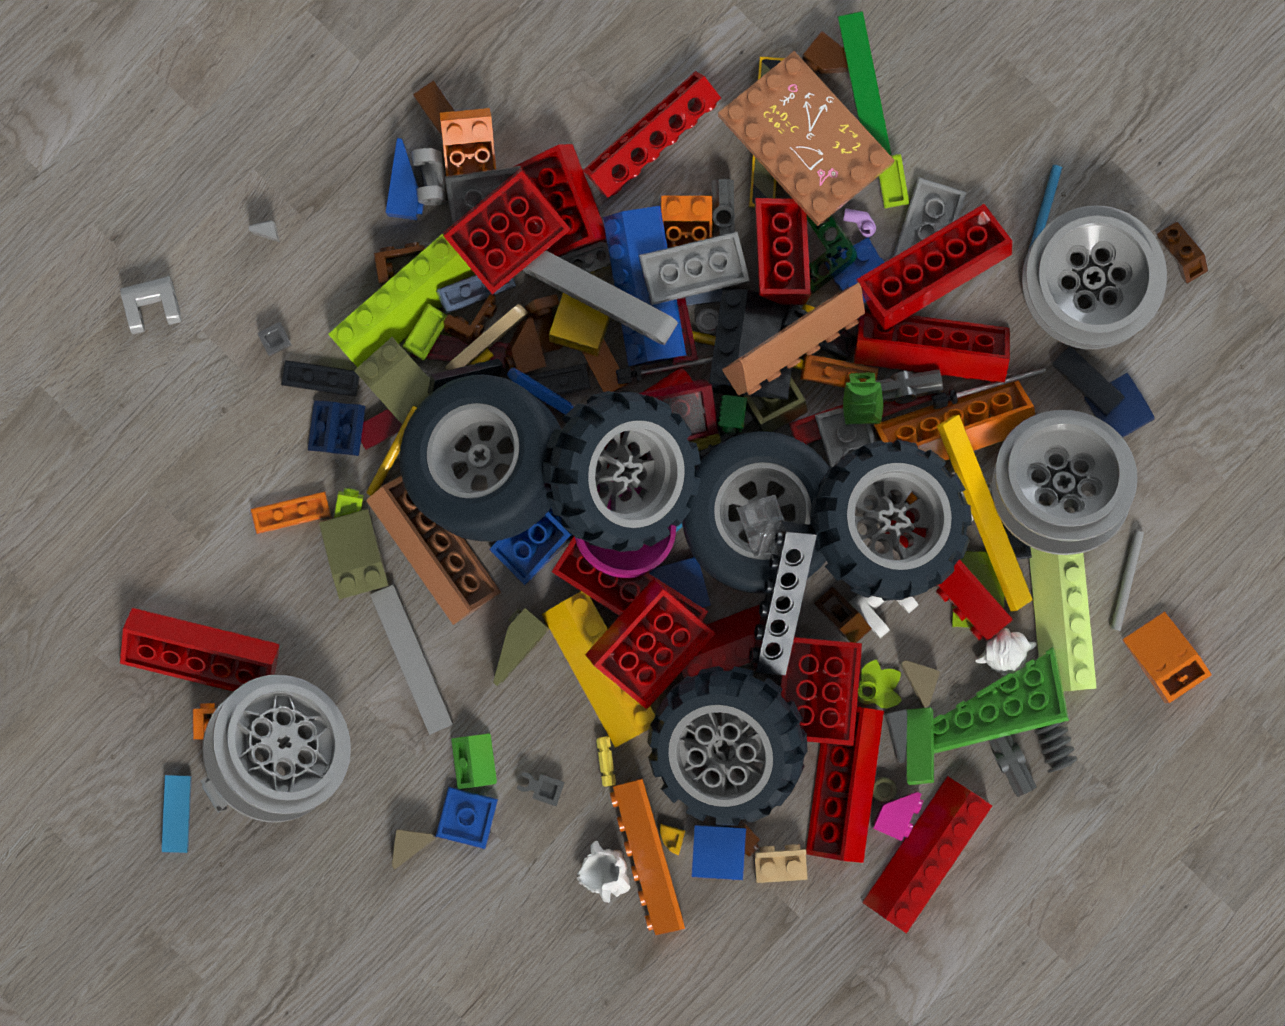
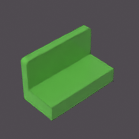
[451,733,497,789]

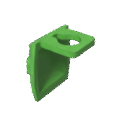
[843,373,883,424]

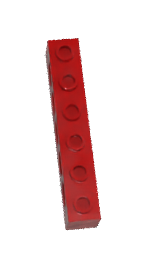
[583,71,721,198]

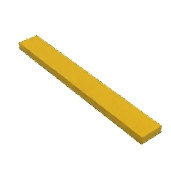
[937,415,1033,611]

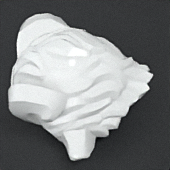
[975,628,1037,675]
[577,841,630,903]

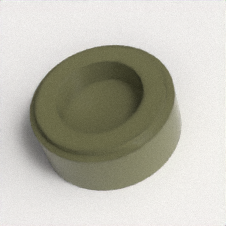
[873,777,897,803]

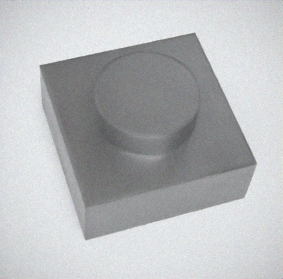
[257,322,292,357]

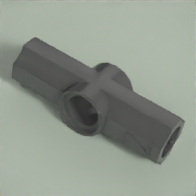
[712,179,735,237]
[876,369,944,404]
[988,735,1037,797]

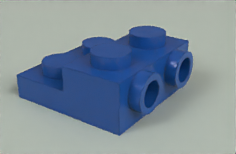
[824,237,885,303]

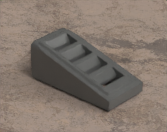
[885,709,907,763]

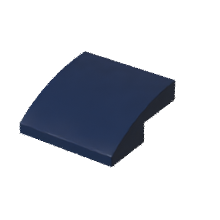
[1084,373,1155,438]
[308,400,366,456]

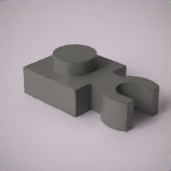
[517,772,565,806]

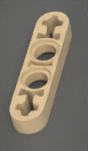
[445,303,528,370]

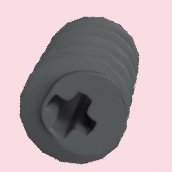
[1035,722,1077,773]

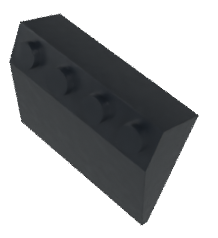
[709,288,801,400]

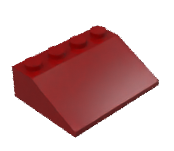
[513,144,606,257]
[443,167,571,294]
[585,579,716,709]
[780,637,862,746]

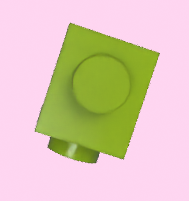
[334,488,364,518]

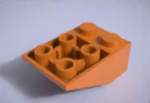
[440,108,496,176]
[661,196,712,248]
[1122,611,1212,703]

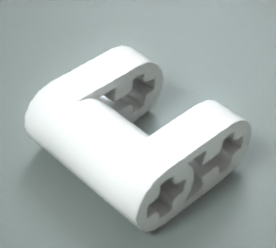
[849,594,918,639]

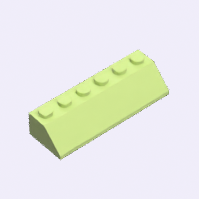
[1029,547,1097,691]

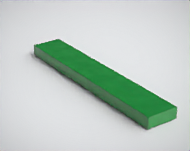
[837,11,892,155]

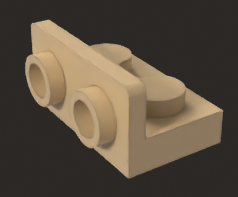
[754,844,808,883]

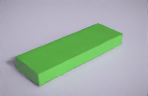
[907,707,934,785]

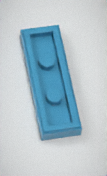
[162,775,192,853]

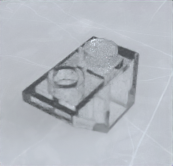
[737,495,784,557]

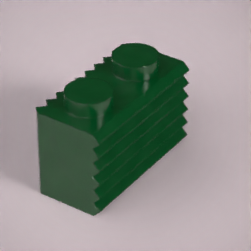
[717,395,747,436]

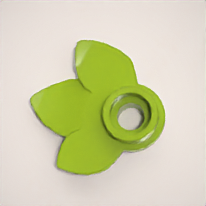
[857,660,902,708]

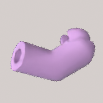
[843,208,876,237]

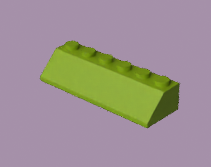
[328,234,476,368]

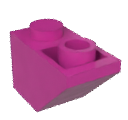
[872,791,924,841]

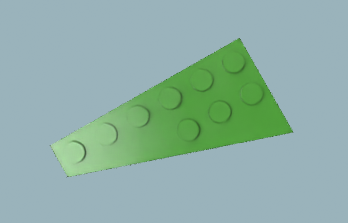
[933,647,1069,754]

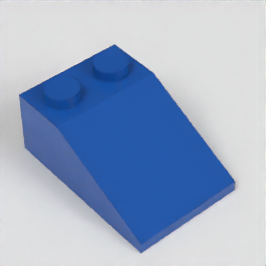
[489,508,574,585]

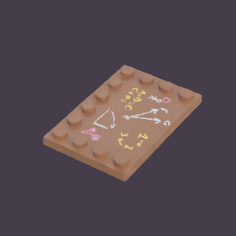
[718,51,895,226]

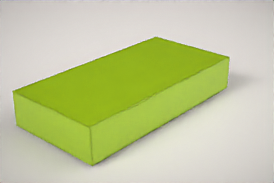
[878,154,909,208]
[402,304,447,360]

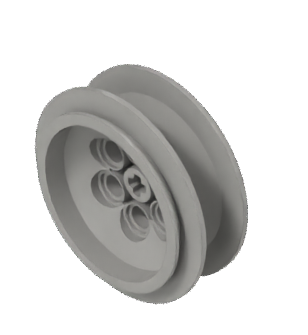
[1022,205,1167,349]
[991,410,1137,555]
[202,675,351,822]

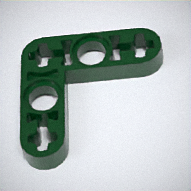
[807,214,857,295]

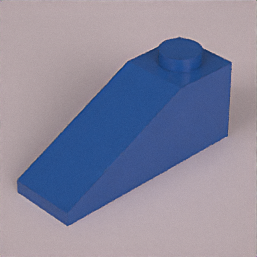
[386,138,424,221]

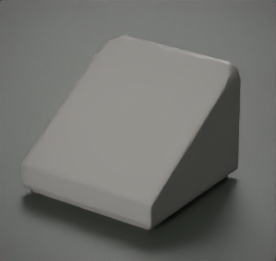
[248,220,280,242]

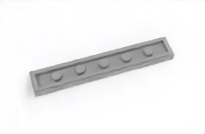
[370,585,453,735]

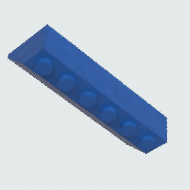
[603,206,686,366]

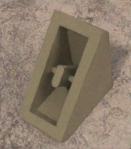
[899,660,940,708]
[392,829,437,870]

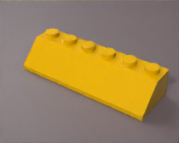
[542,591,655,748]

